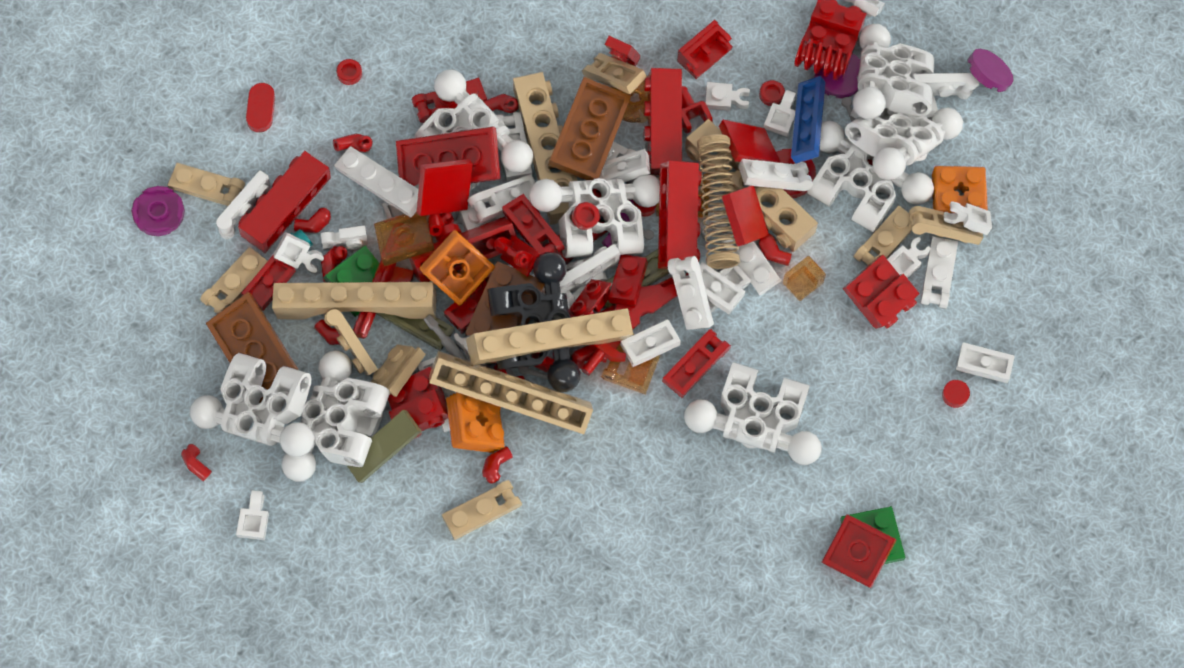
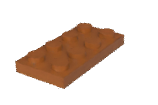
[548,77,631,180]
[206,292,299,404]

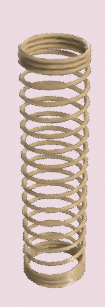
[697,134,740,269]

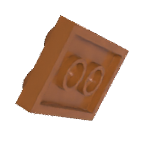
[465,261,544,337]

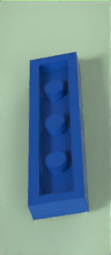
[791,76,826,164]

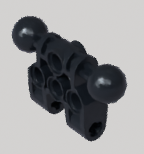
[487,252,581,392]

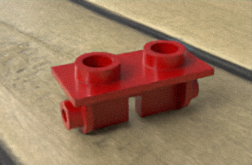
[494,235,541,277]
[569,279,612,318]

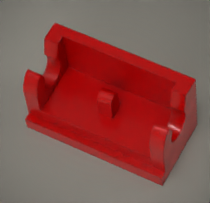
[677,20,733,79]

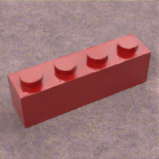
[643,68,682,175]
[238,151,331,254]
[658,161,702,269]
[407,216,517,282]

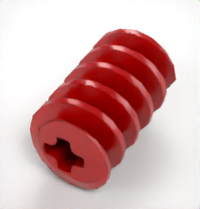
[794,37,852,81]

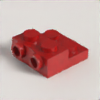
[804,0,867,57]
[842,255,920,329]
[388,366,448,439]

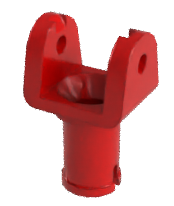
[682,86,713,134]

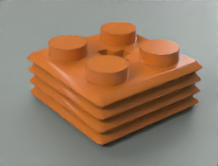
[932,166,988,214]
[420,230,495,305]
[446,392,505,453]

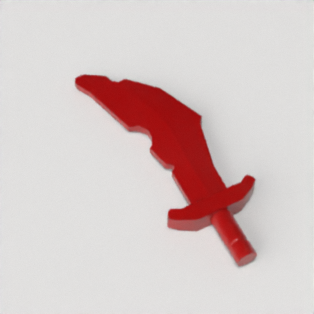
[581,284,678,376]

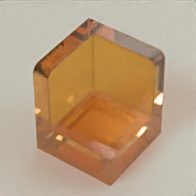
[783,255,826,301]

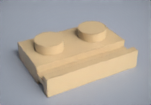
[371,344,426,396]

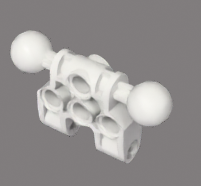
[852,24,934,119]
[414,69,533,191]
[845,107,963,181]
[807,120,934,233]
[529,175,660,258]
[282,351,390,482]
[190,353,315,457]
[684,362,822,465]

